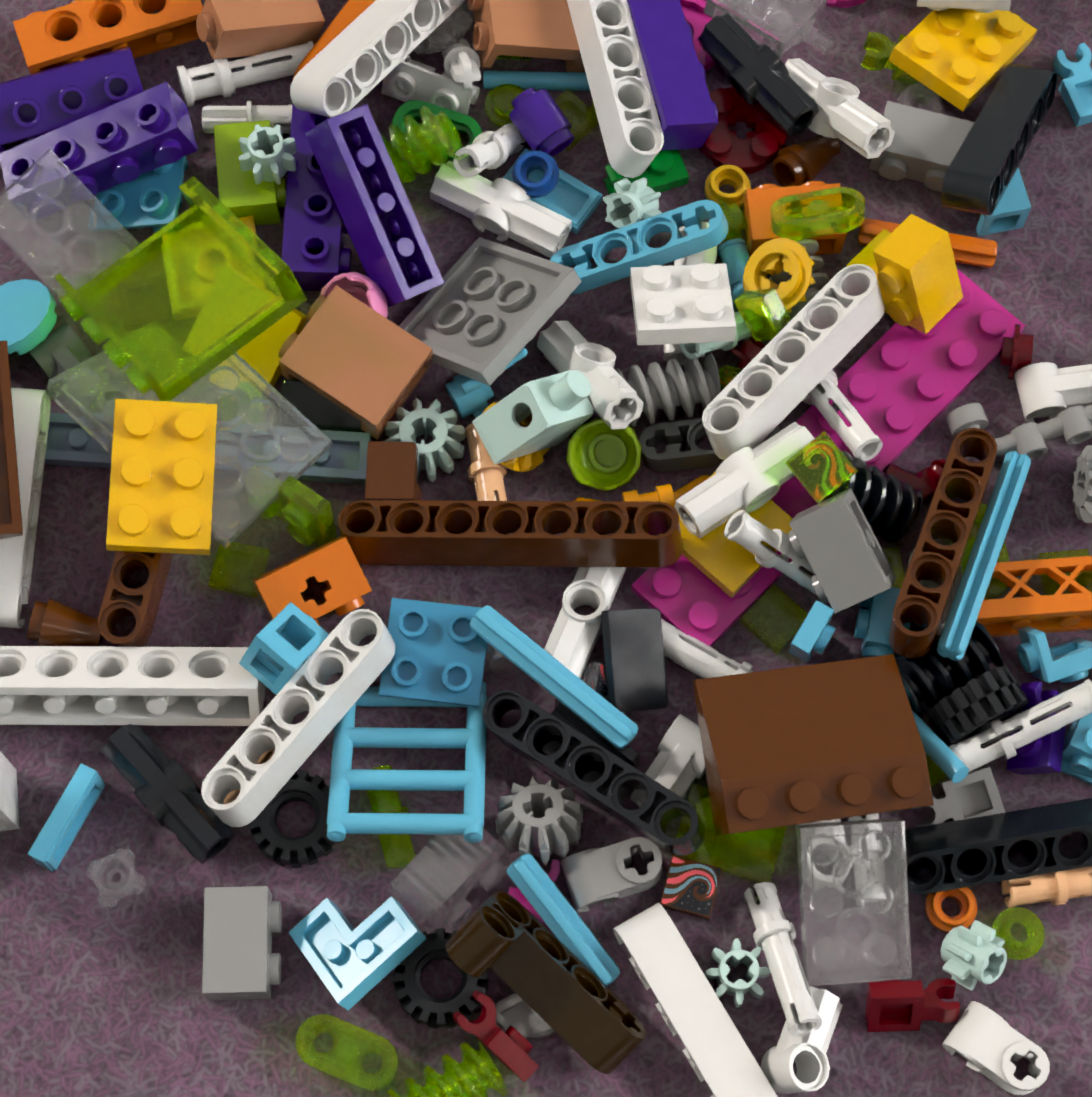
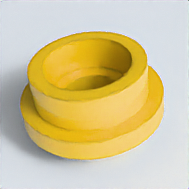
[704,165,751,211]

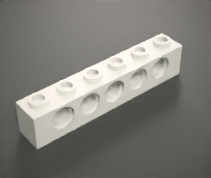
[0,646,266,726]

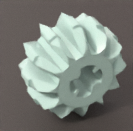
[384,398,465,482]

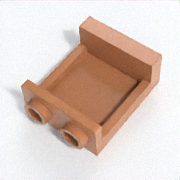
[467,0,585,72]
[278,285,433,440]

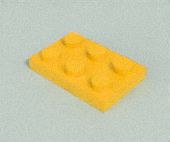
[888,8,1037,111]
[106,398,217,555]

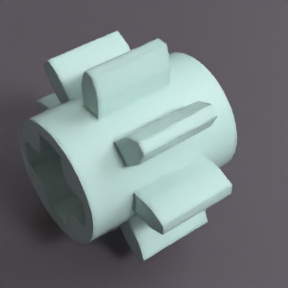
[238,124,297,185]
[603,177,662,228]
[941,920,1007,990]
[704,938,771,1008]

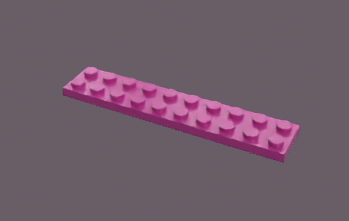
[631,269,1025,647]

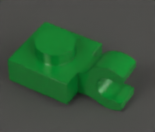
[603,149,689,195]

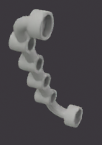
[945,403,1092,461]

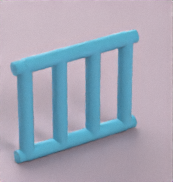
[327,681,487,843]

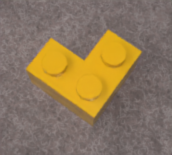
[846,214,963,334]

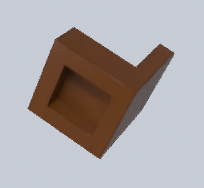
[365,441,423,500]

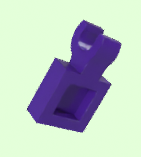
[1007,681,1066,775]

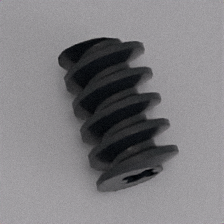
[814,450,923,543]
[895,621,1004,718]

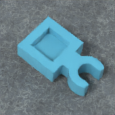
[1053,43,1092,127]
[788,600,836,662]

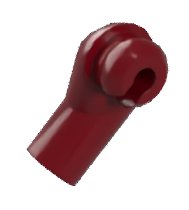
[885,459,946,502]

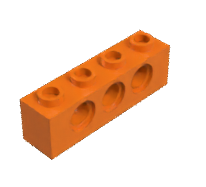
[12,0,203,74]

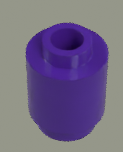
[509,87,575,157]

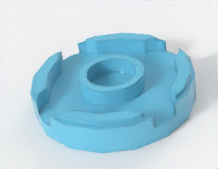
[0,279,57,356]

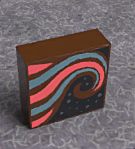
[660,855,722,921]

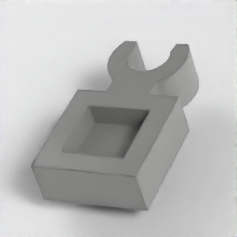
[912,764,1006,827]

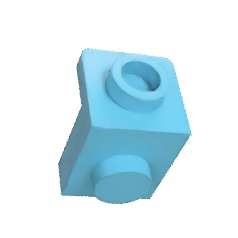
[1017,626,1092,683]

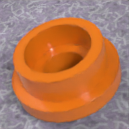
[925,887,978,933]

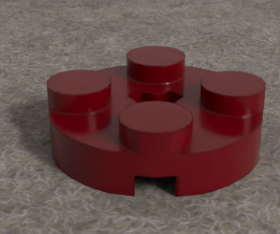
[699,87,787,174]

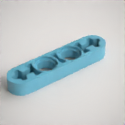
[550,200,729,295]

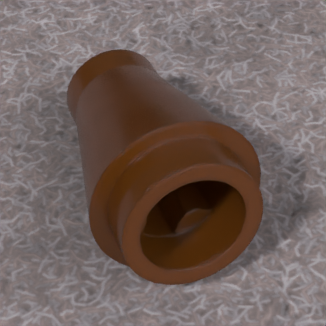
[772,134,840,187]
[27,598,102,646]

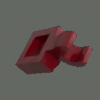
[865,978,960,1032]
[453,990,539,1082]

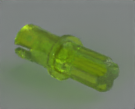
[366,765,416,869]

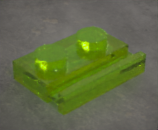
[670,783,787,883]

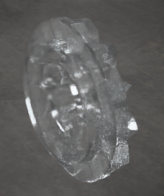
[412,4,473,54]

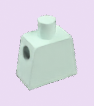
[472,370,593,465]

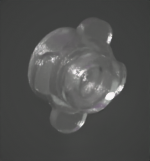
[86,848,147,908]

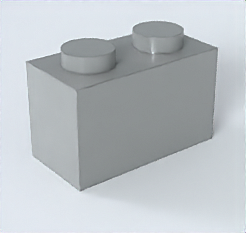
[869,101,975,192]
[788,488,896,614]
[202,886,282,1001]

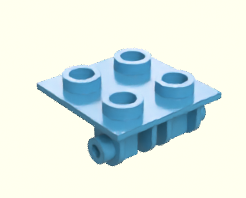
[89,156,189,239]
[378,598,489,707]

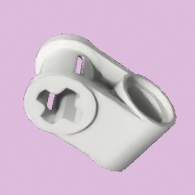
[942,1001,1050,1095]

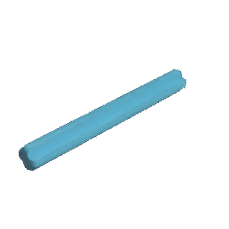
[937,451,1031,661]

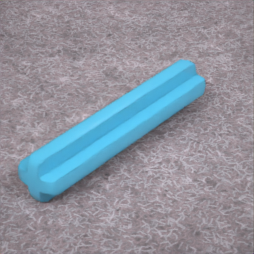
[506,853,620,986]

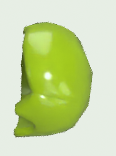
[567,417,642,491]

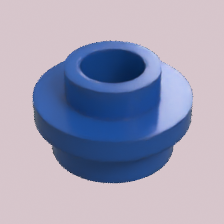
[512,151,559,198]

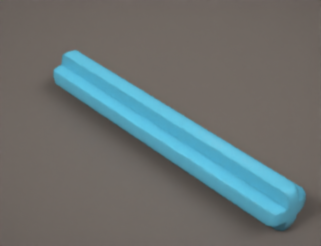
[470,605,639,749]

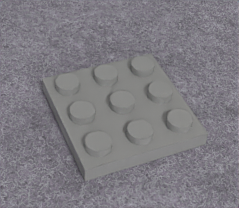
[399,237,581,386]

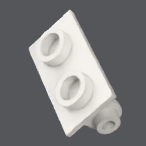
[381,55,480,115]

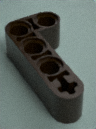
[445,891,647,1074]

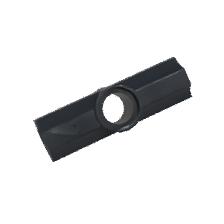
[698,13,819,137]
[101,724,235,864]

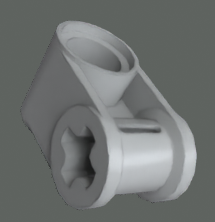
[560,837,662,913]

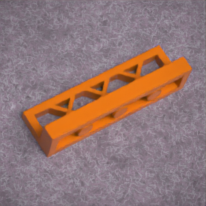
[976,556,1092,637]

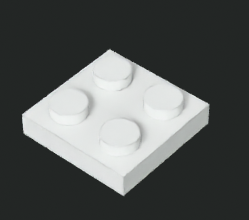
[630,263,736,345]

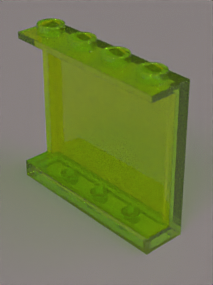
[54,176,307,401]

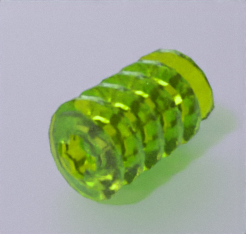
[380,106,462,183]
[386,1040,509,1097]

